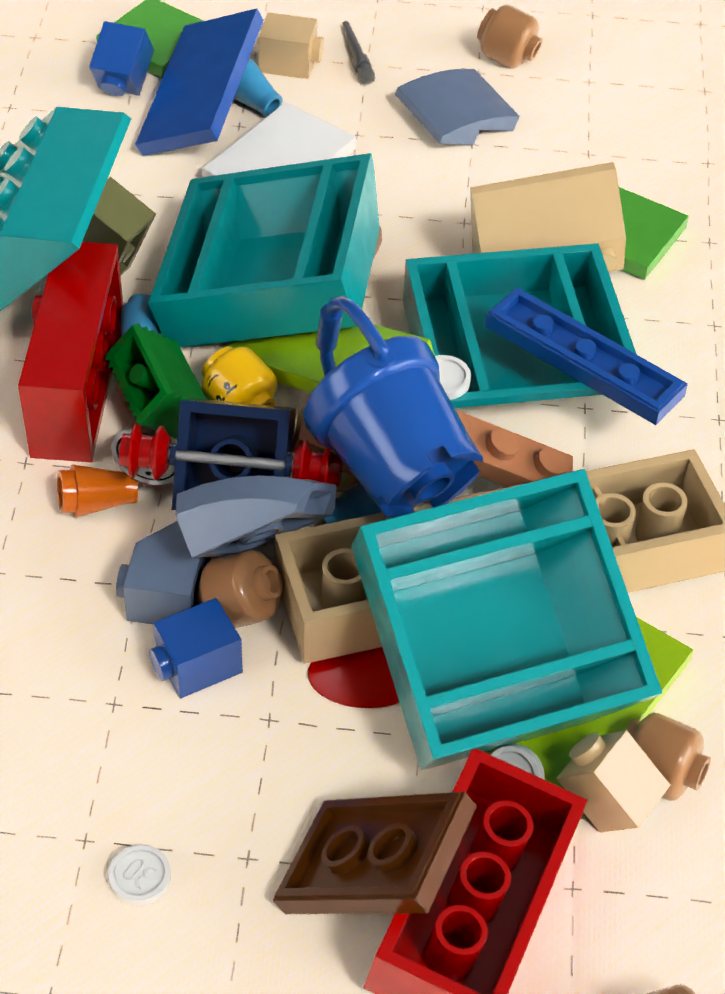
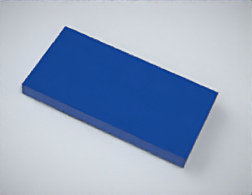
[135,8,264,156]

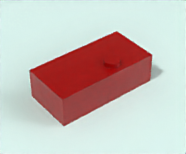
[18,242,124,463]
[363,748,588,994]

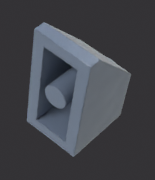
[116,521,212,625]

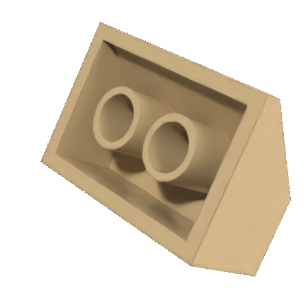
[470,162,626,272]

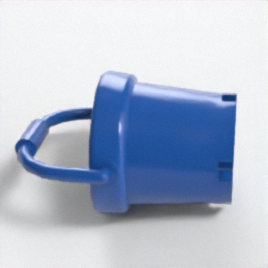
[303,296,483,520]

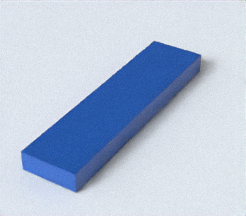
[485,287,688,426]

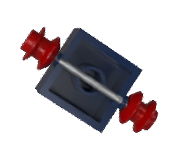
[119,398,342,510]

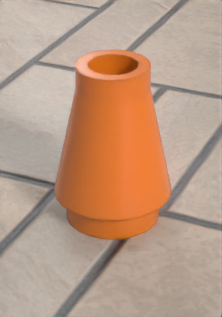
[57,464,138,518]

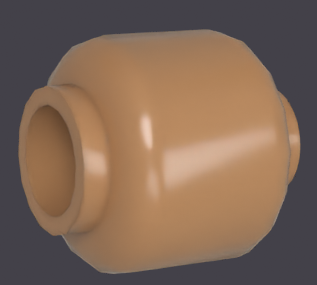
[477,4,543,69]
[196,550,283,628]
[626,712,711,801]

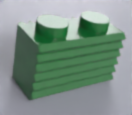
[105,323,206,439]

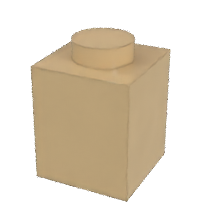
[258,12,324,79]
[556,730,670,833]

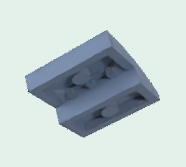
[395,68,520,145]

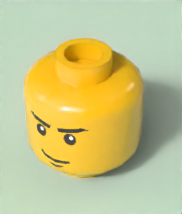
[201,346,278,406]

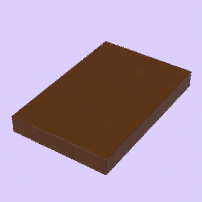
[272,792,477,914]

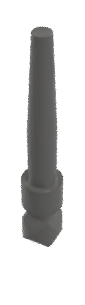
[342,21,375,85]

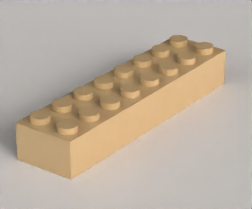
[275,449,725,664]

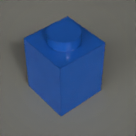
[89,21,154,96]
[149,598,243,699]

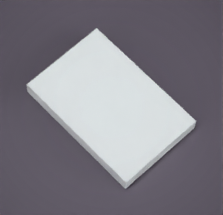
[202,102,356,177]

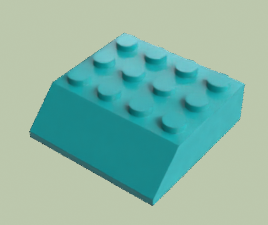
[0,106,131,311]
[148,153,380,347]
[403,243,636,408]
[351,468,663,771]

